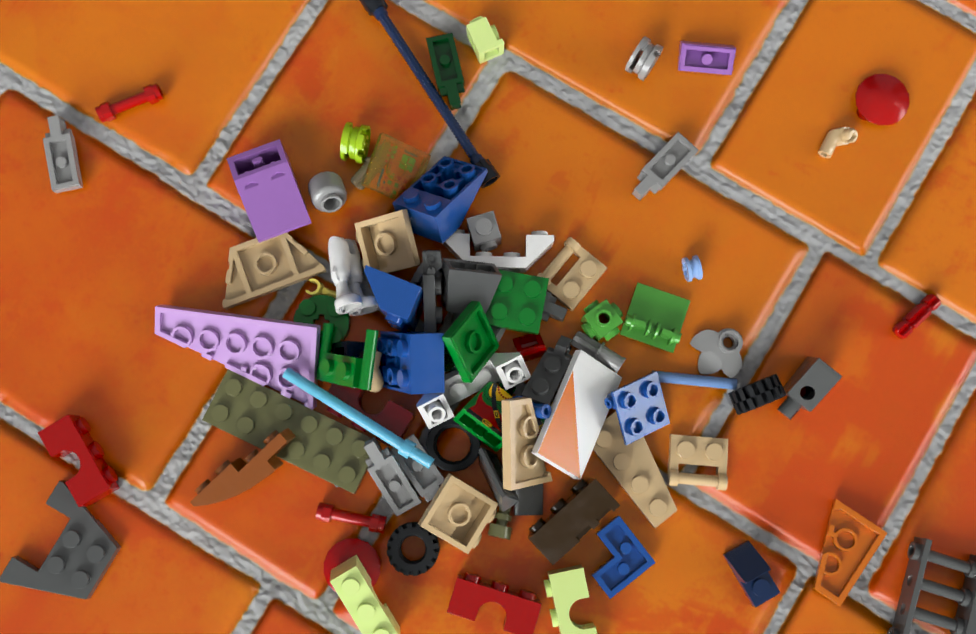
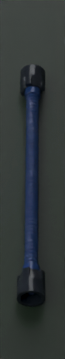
[359,0,500,188]

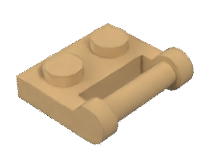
[537,237,608,311]
[667,434,728,491]

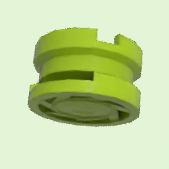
[340,122,371,164]

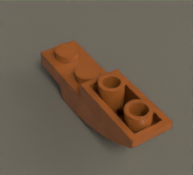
[190,428,296,506]

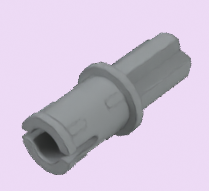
[571,331,626,373]

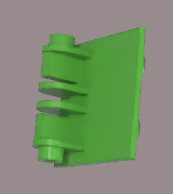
[620,283,690,353]

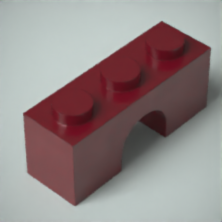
[326,383,416,446]

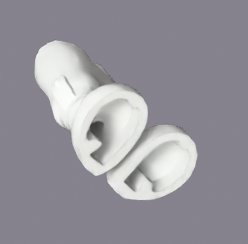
[328,236,380,316]

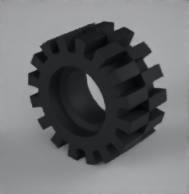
[728,374,786,415]

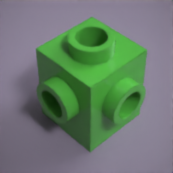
[581,299,623,342]

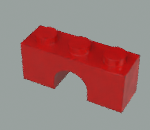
[38,414,120,507]
[447,572,542,634]

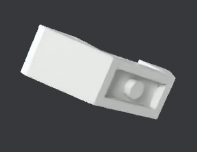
[443,229,554,273]
[416,352,531,429]

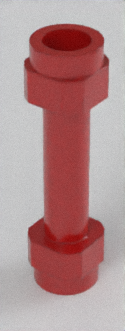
[95,83,164,123]
[316,502,387,534]

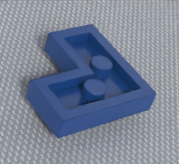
[591,515,656,599]

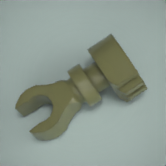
[488,507,513,540]

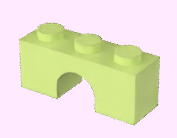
[330,555,401,634]
[543,565,597,634]

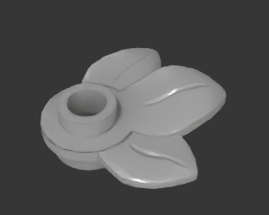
[690,328,743,378]

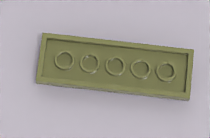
[202,369,381,494]

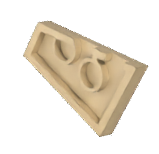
[501,397,553,491]

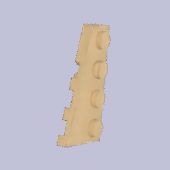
[593,411,677,528]

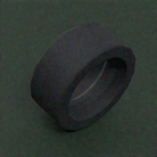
[426,417,481,472]

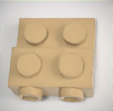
[354,209,421,273]
[418,473,498,554]

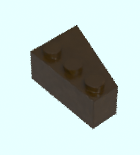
[528,478,620,565]

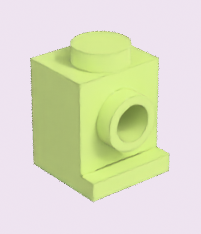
[466,16,504,64]

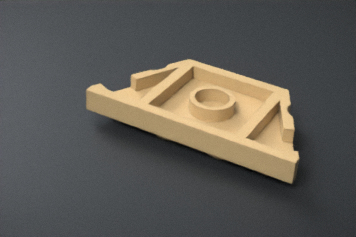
[222,233,327,310]

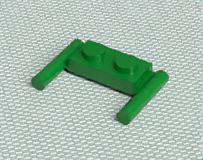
[316,323,378,390]

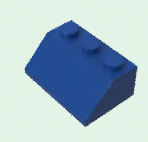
[364,265,424,331]

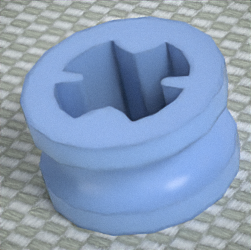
[682,255,703,282]

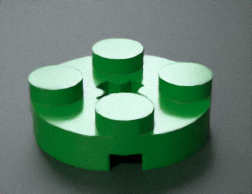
[293,295,350,351]

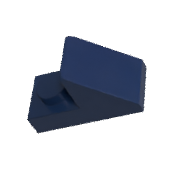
[723,540,780,608]

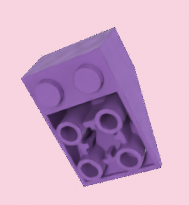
[227,139,312,243]

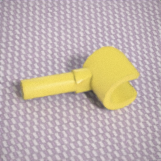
[305,278,336,299]

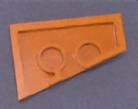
[813,499,887,606]

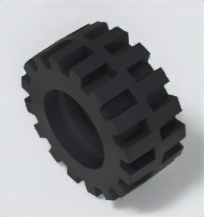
[387,522,440,576]

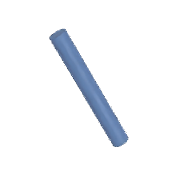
[652,370,737,390]

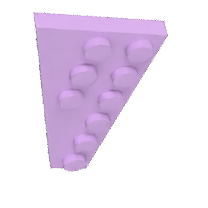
[155,304,321,410]

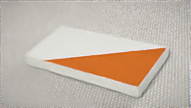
[531,350,622,480]

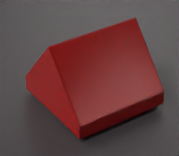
[512,333,546,362]

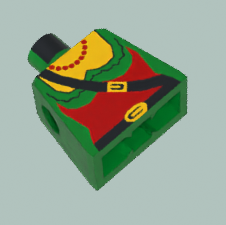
[453,381,516,452]

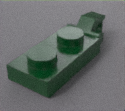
[426,33,465,110]

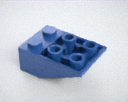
[393,156,488,244]
[377,331,445,395]

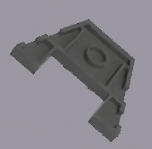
[0,480,121,600]

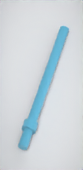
[282,367,435,469]

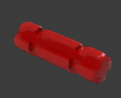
[892,293,941,339]

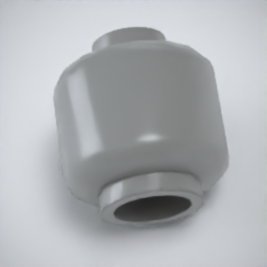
[308,171,347,213]

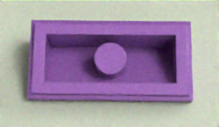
[678,41,736,75]

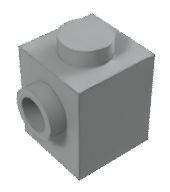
[466,211,501,252]

